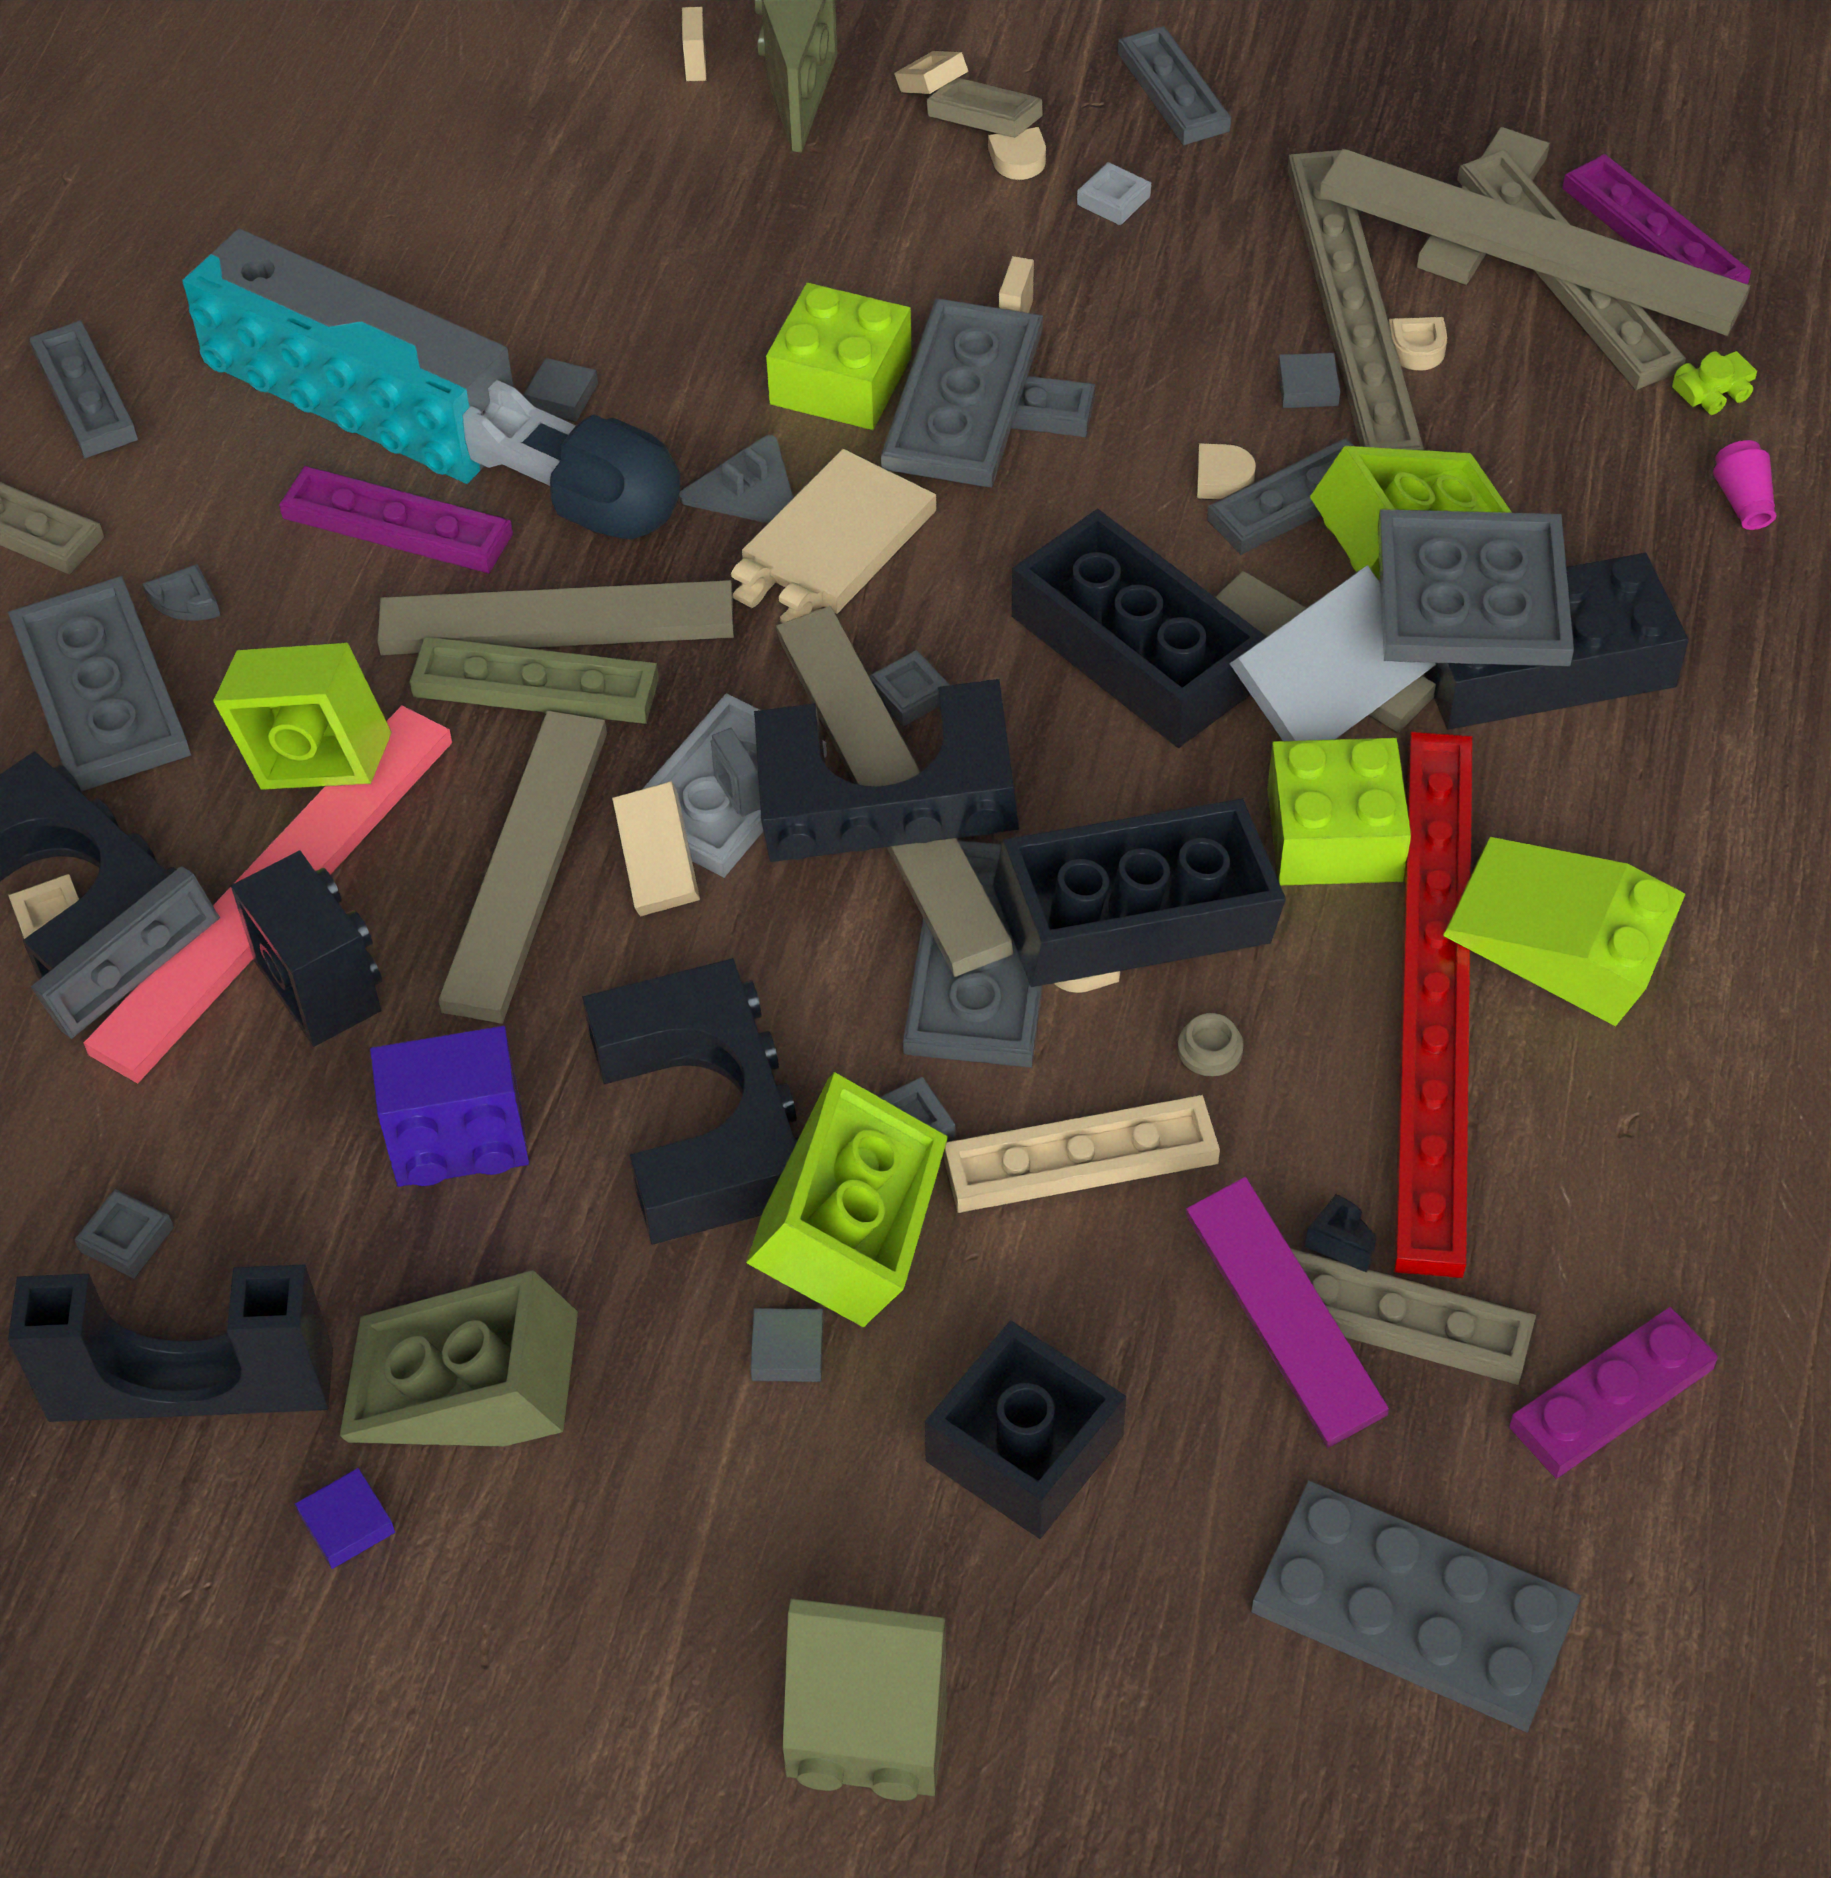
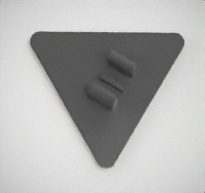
[679,435,793,523]

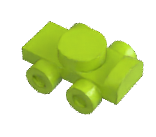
[1672,351,1757,415]

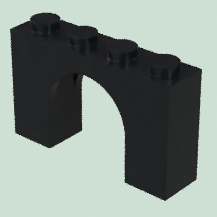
[754,679,1019,862]
[0,751,177,979]
[582,958,799,1245]
[8,1264,333,1422]

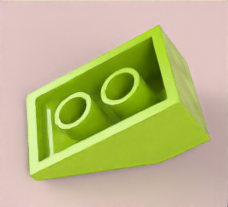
[1310,446,1512,579]
[1443,837,1685,1026]
[746,1072,948,1328]

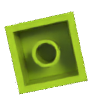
[766,283,912,430]
[213,643,392,790]
[1267,738,1411,886]

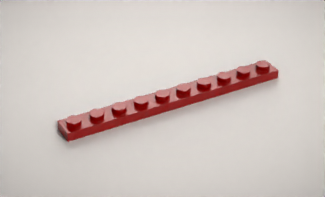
[1394,732,1473,1278]

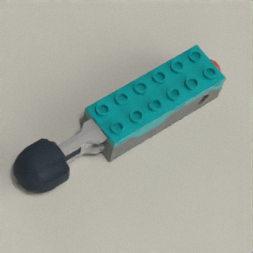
[182,228,680,540]

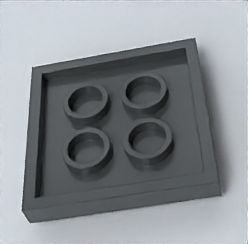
[1378,509,1574,666]

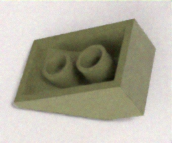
[755,0,838,152]
[340,1270,578,1447]
[783,1598,947,1801]

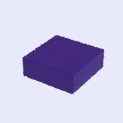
[295,1468,395,1569]

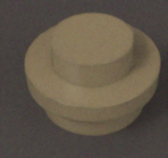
[1178,1013,1244,1076]

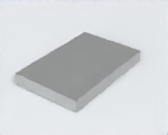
[1229,565,1436,741]
[643,693,827,878]

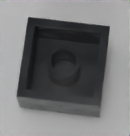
[231,850,382,1047]
[924,1320,1126,1539]

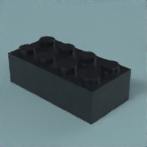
[1011,508,1267,749]
[1424,552,1689,730]
[993,798,1286,987]

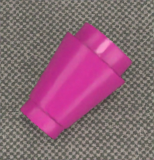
[1713,440,1776,530]

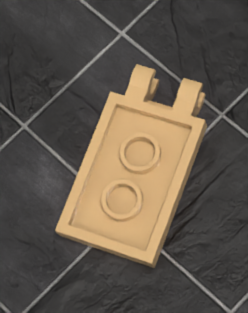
[731,449,936,623]

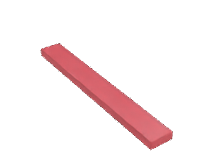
[84,705,452,1084]

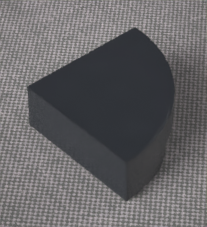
[1304,1194,1376,1273]

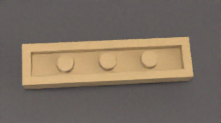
[943,1095,1220,1213]

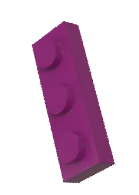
[1509,1307,1718,1479]

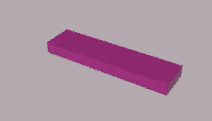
[1562,154,1751,285]
[279,466,513,574]
[1186,1176,1389,1449]

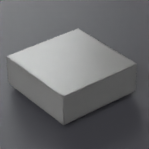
[1077,162,1151,225]

